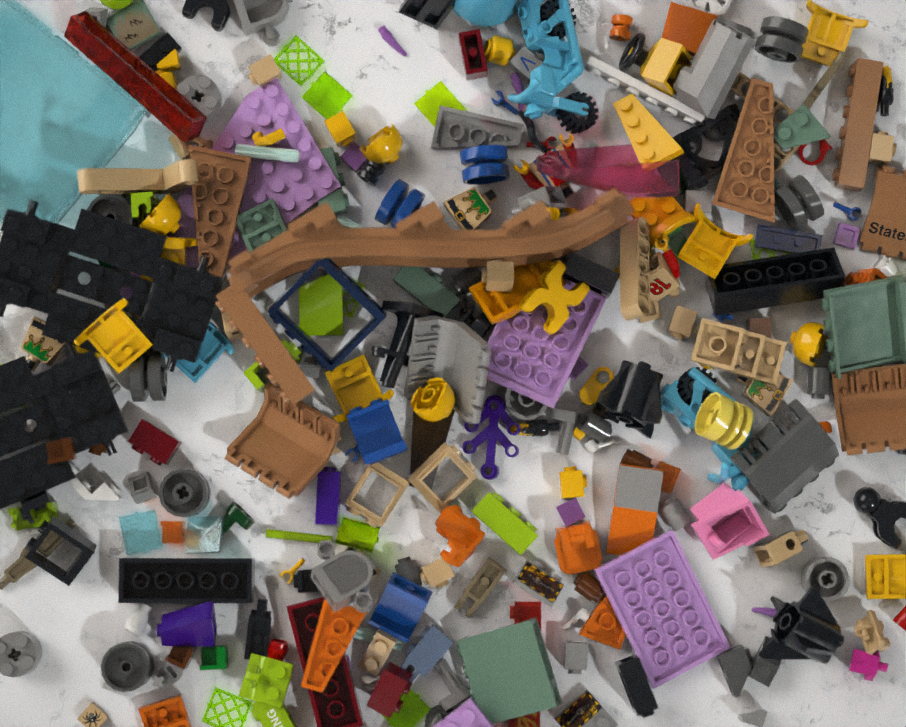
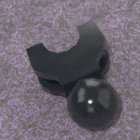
[182,0,231,32]
[853,487,906,549]

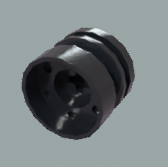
[445,298,492,338]

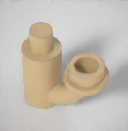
[168,132,213,160]

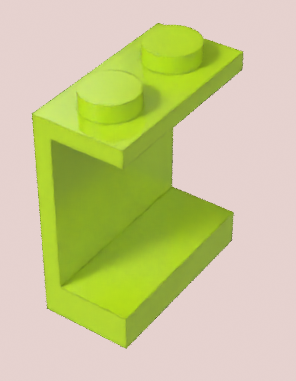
[243,339,301,393]

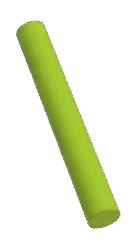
[266,529,332,543]

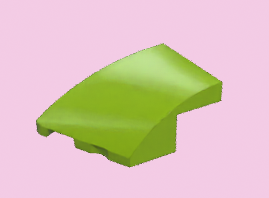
[299,268,344,336]

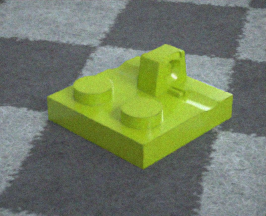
[239,653,295,708]

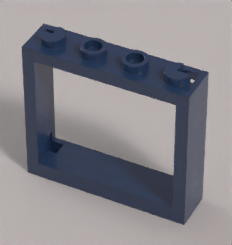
[268,258,387,372]

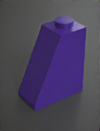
[315,467,341,525]
[157,601,217,646]

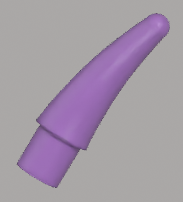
[378,25,407,56]
[510,72,524,111]
[752,607,777,618]

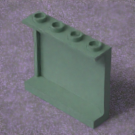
[821,275,906,379]
[457,617,562,724]

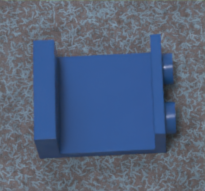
[346,398,407,467]
[368,572,433,643]

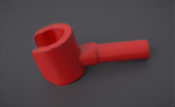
[526,137,557,151]

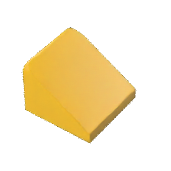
[157,49,182,72]

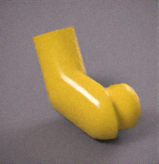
[252,128,285,147]

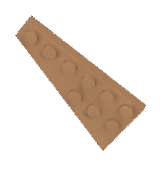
[712,78,775,223]
[188,144,253,286]

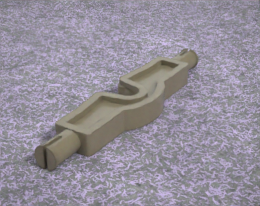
[801,51,848,109]
[0,518,77,590]

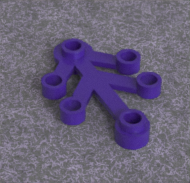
[462,395,521,480]

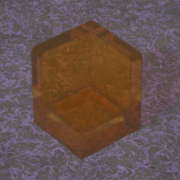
[655,461,681,494]
[160,521,186,543]

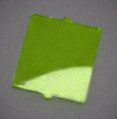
[301,71,353,120]
[414,81,465,127]
[335,517,380,553]
[381,689,431,727]

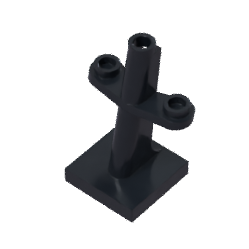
[398,0,456,29]
[370,301,444,389]

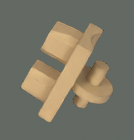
[853,610,890,655]

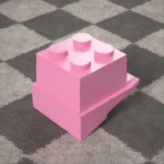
[690,482,769,560]

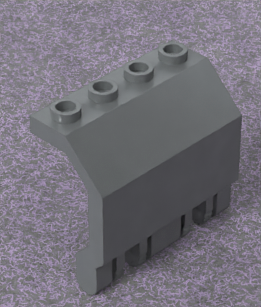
[730,399,839,514]

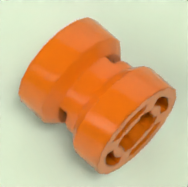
[609,14,633,41]

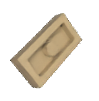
[358,629,398,676]

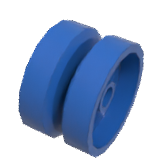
[460,145,510,185]
[375,179,425,228]

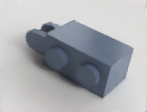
[401,624,454,682]

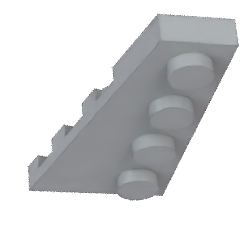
[431,106,524,148]

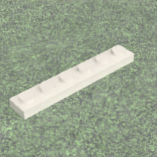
[586,55,705,126]

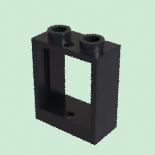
[562,252,620,299]
[25,516,97,586]
[615,654,658,718]

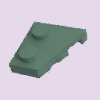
[774,104,831,150]

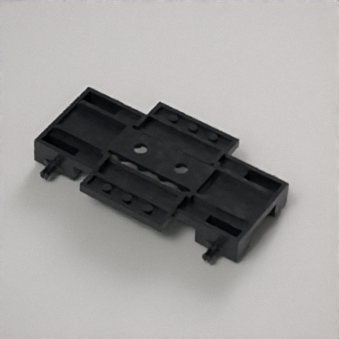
[0,200,224,372]
[0,342,129,510]

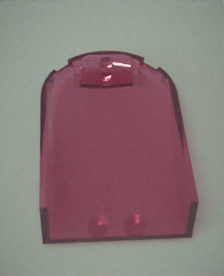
[536,144,679,198]

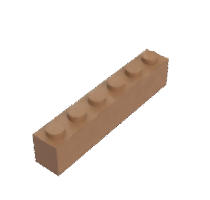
[832,58,884,192]
[215,285,315,406]

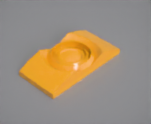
[469,260,566,324]

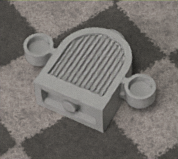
[234,0,293,47]
[311,540,376,612]

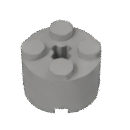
[176,75,222,123]
[505,388,547,421]
[801,557,850,602]
[0,631,42,677]

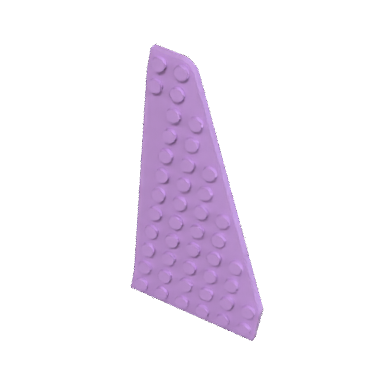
[120,77,342,299]

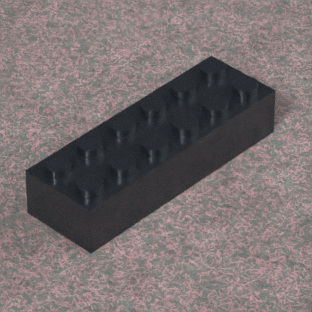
[705,247,846,315]
[118,558,255,603]

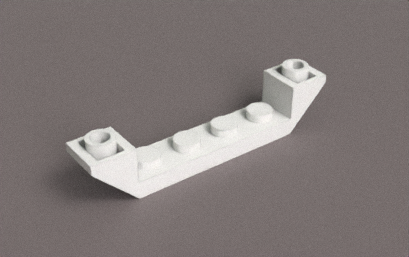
[26,402,123,501]

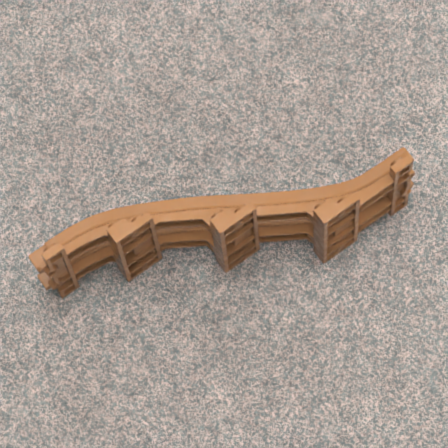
[227,188,634,299]

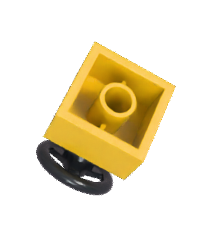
[619,33,693,98]

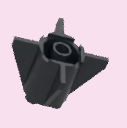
[592,360,663,439]
[759,586,844,664]

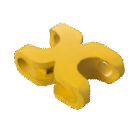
[519,260,590,335]

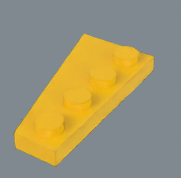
[613,94,684,172]

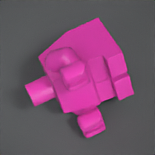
[849,648,888,681]

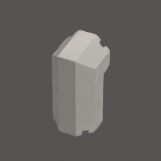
[673,19,755,119]

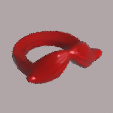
[798,139,832,166]

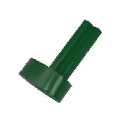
[205,501,255,544]

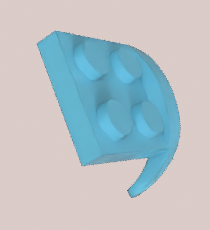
[163,323,235,383]

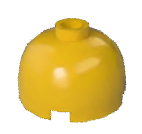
[359,123,403,165]
[140,194,182,235]
[789,322,827,367]
[411,377,455,422]

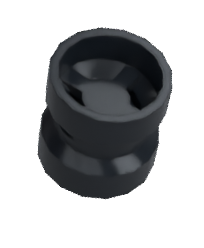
[357,159,386,186]

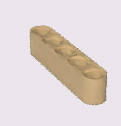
[620,217,650,321]

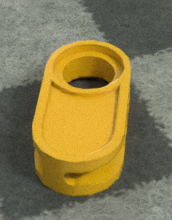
[579,367,614,405]

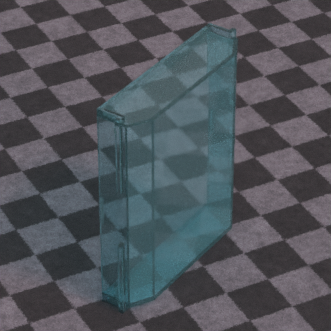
[0,0,154,224]

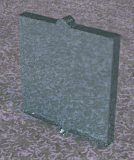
[119,510,162,555]
[185,516,224,554]

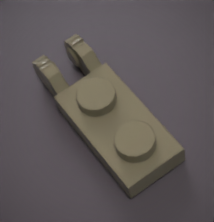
[454,557,507,618]

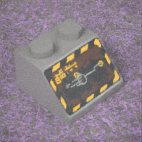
[512,559,564,608]
[554,689,618,727]

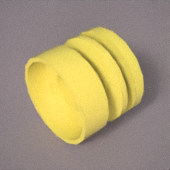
[695,392,753,450]

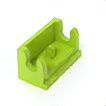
[130,192,160,224]
[8,502,59,530]

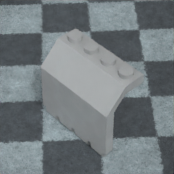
[404,315,491,424]

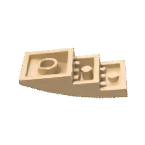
[691,318,787,385]

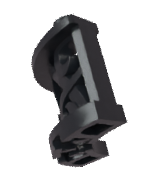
[673,103,740,189]

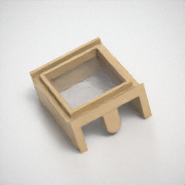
[407,442,478,514]
[344,462,410,528]

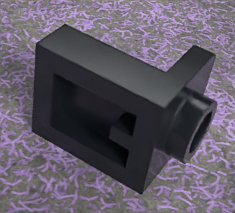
[19,491,50,524]
[293,569,319,593]

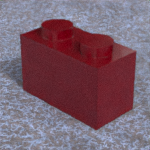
[458,29,488,81]
[128,419,182,466]
[366,662,413,718]

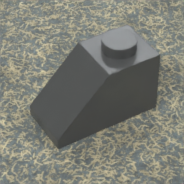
[748,636,782,687]
[717,645,753,698]

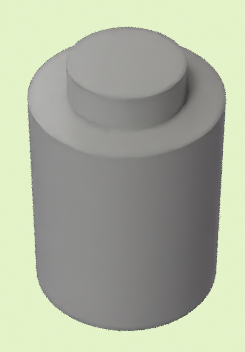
[659,497,692,532]

